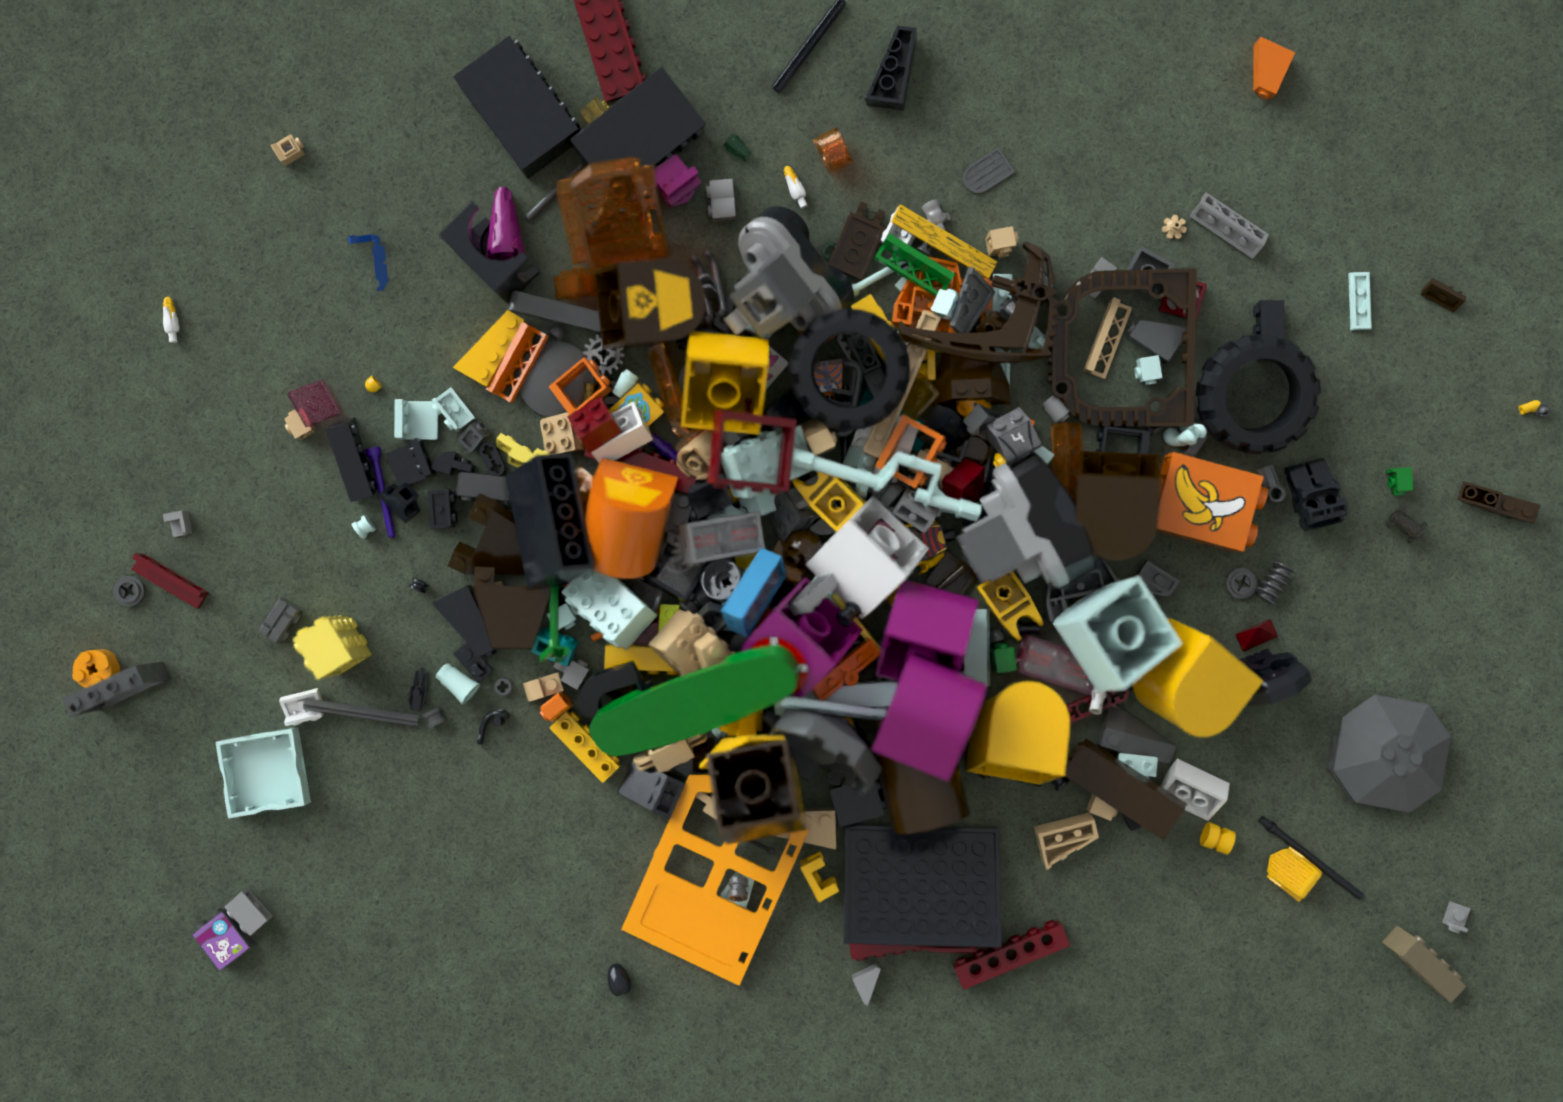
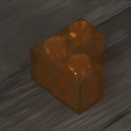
[553,266,600,300]

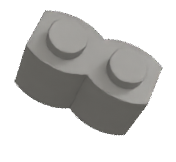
[706,179,736,222]

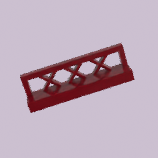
[131,553,209,609]

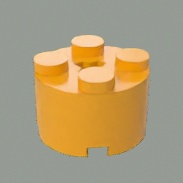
[72,649,120,688]

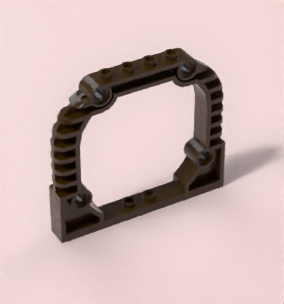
[1048,268,1197,426]

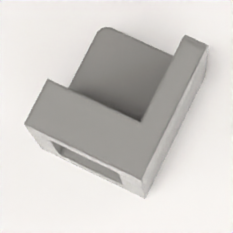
[163,510,193,537]

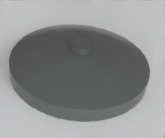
[518,341,595,417]

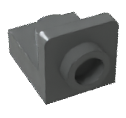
[457,420,492,453]

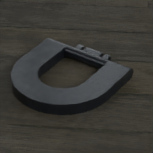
[578,661,654,726]

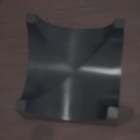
[438,201,540,304]

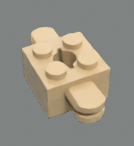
[633,732,708,773]

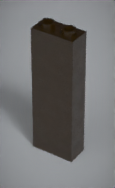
[1065,738,1187,841]

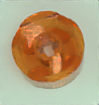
[813,127,853,173]

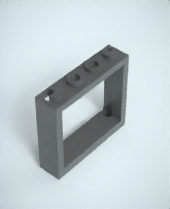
[63,662,170,717]

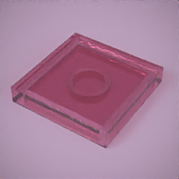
[287,379,341,428]

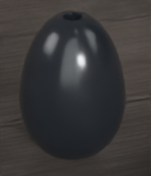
[607,963,631,997]

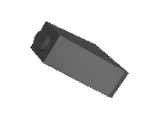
[1126,320,1185,364]

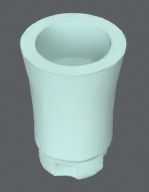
[435,663,480,705]

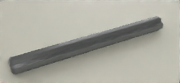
[303,698,420,727]

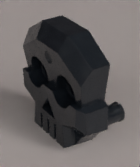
[1239,648,1312,706]

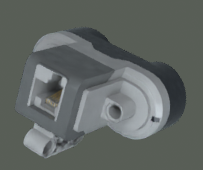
[724,206,854,337]

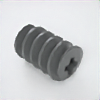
[1256,561,1294,605]

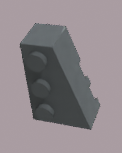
[455,472,511,505]

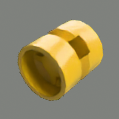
[1200,822,1236,855]

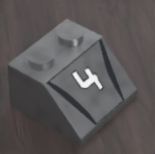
[986,407,1042,464]

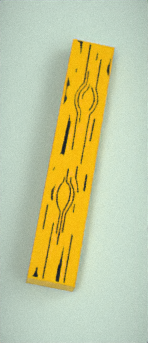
[890,205,997,279]

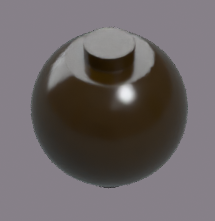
[784,530,823,569]

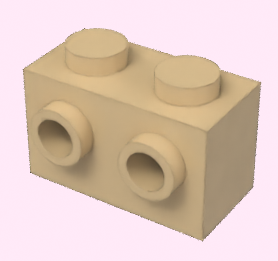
[985,226,1018,258]

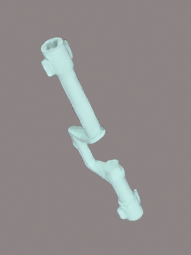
[792,448,982,522]

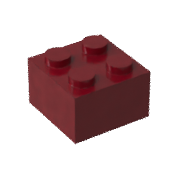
[567,396,623,454]

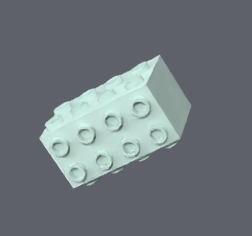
[720,426,813,498]
[562,569,658,650]

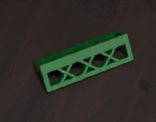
[874,233,955,297]

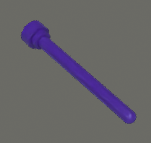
[365,447,395,538]

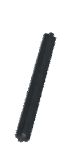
[772,0,846,93]

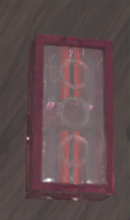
[1015,634,1093,695]

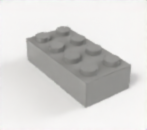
[788,573,838,615]

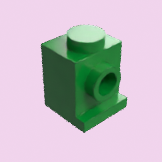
[1386,467,1413,496]

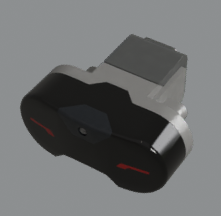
[955,450,1096,588]

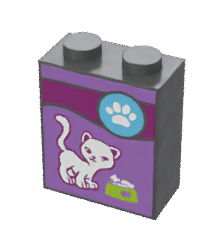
[192,908,256,971]

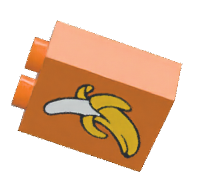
[1157,452,1268,552]

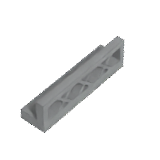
[1190,192,1269,259]

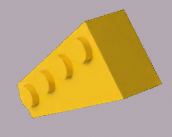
[453,310,528,387]

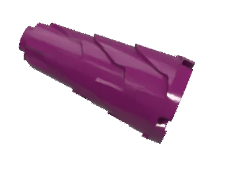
[486,187,526,261]

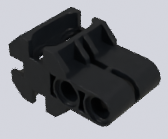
[1284,458,1348,531]

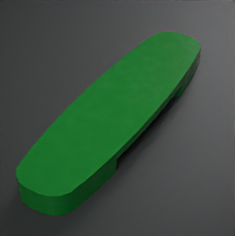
[589,645,800,756]

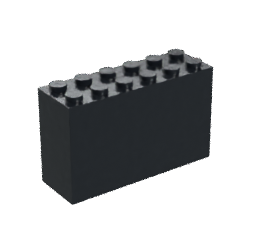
[453,35,581,179]
[570,67,706,200]
[506,453,595,589]

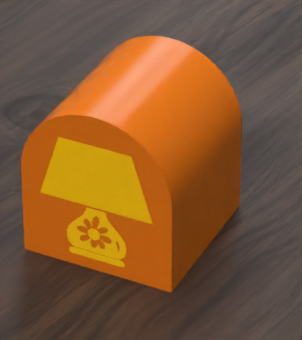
[585,458,678,578]

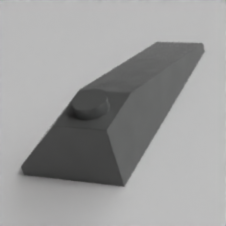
[1097,707,1176,764]

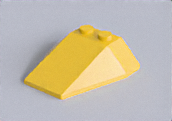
[700,736,785,769]

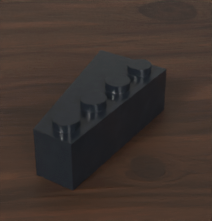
[865,25,917,111]

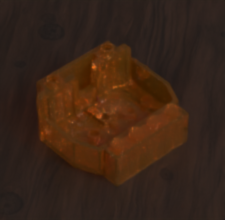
[556,157,669,268]

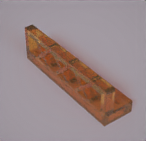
[647,342,683,422]
[1051,422,1082,500]

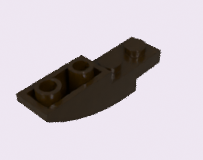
[1457,481,1541,524]

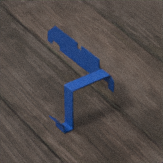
[348,234,388,291]

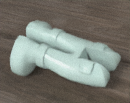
[1163,420,1206,447]

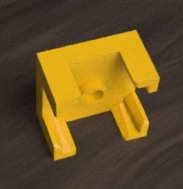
[800,851,839,902]

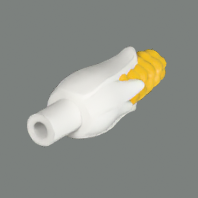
[784,166,808,209]
[163,297,180,343]

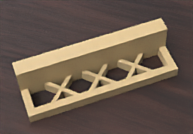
[1083,297,1132,379]

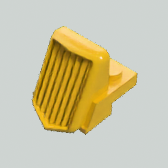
[1267,847,1322,902]

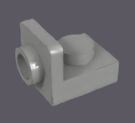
[1442,901,1470,934]

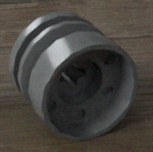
[701,559,746,604]

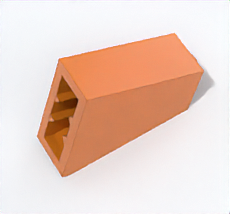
[1253,37,1295,99]

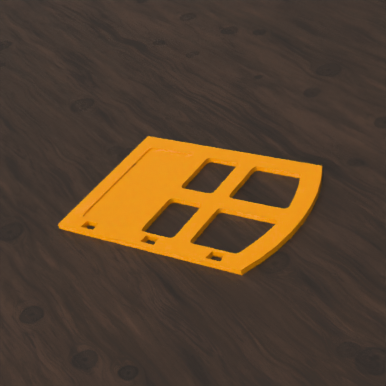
[621,774,809,986]

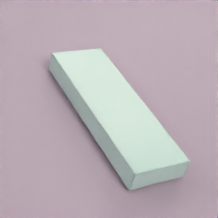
[1349,272,1372,331]

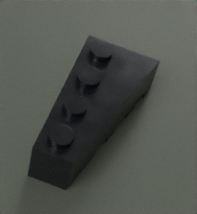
[325,417,377,502]

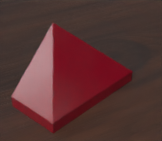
[1235,619,1278,652]

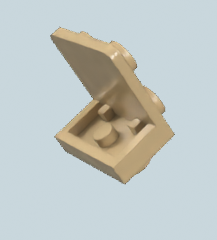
[540,412,586,454]

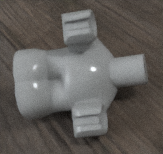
[921,199,951,230]

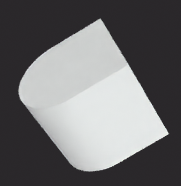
[805,495,929,619]

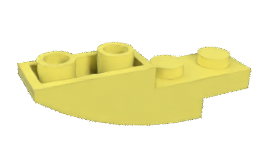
[496,433,550,468]

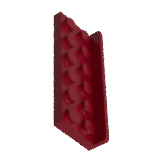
[574,0,646,103]

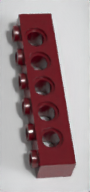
[953,920,1070,990]

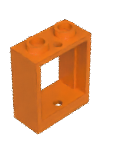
[548,357,612,415]

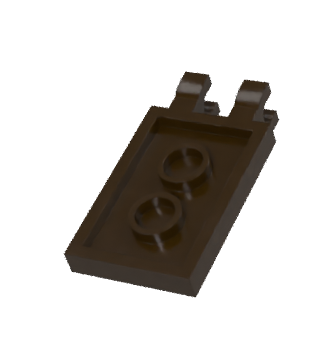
[827,202,885,281]

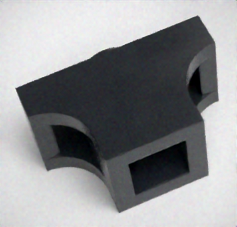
[378,482,421,524]

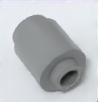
[1042,394,1070,423]

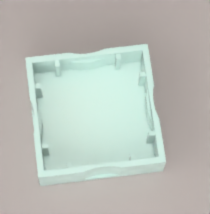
[216,727,311,818]

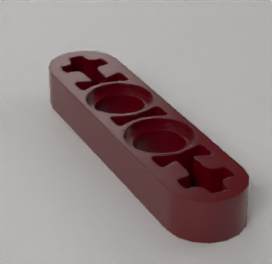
[1065,687,1129,723]

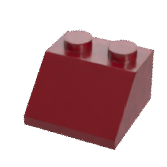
[942,458,985,503]

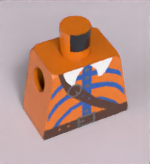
[814,358,842,400]

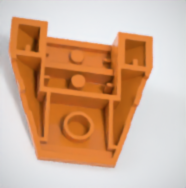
[892,256,962,340]

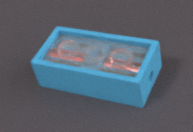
[721,548,787,638]

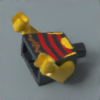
[905,520,956,575]

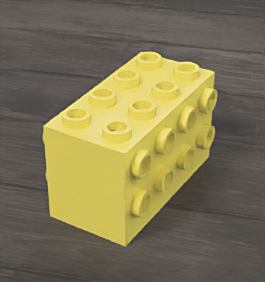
[293,615,372,680]

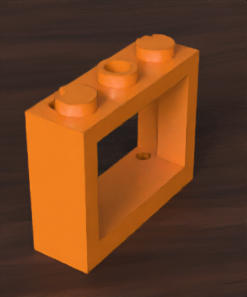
[875,414,947,489]

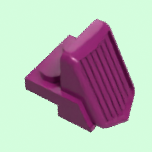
[651,154,702,209]

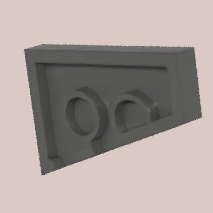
[950,267,995,333]

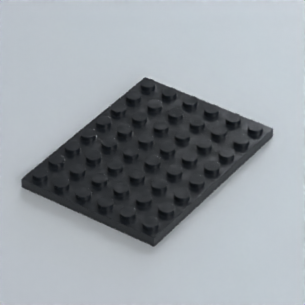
[844,825,1001,948]

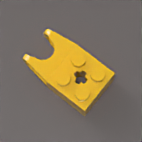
[792,471,866,532]
[976,571,1044,642]

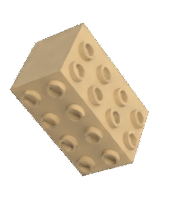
[648,610,735,676]

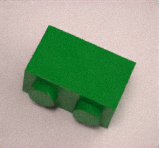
[990,642,1017,673]

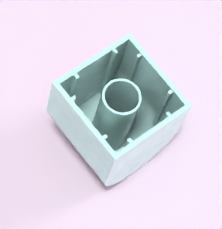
[1053,577,1182,691]

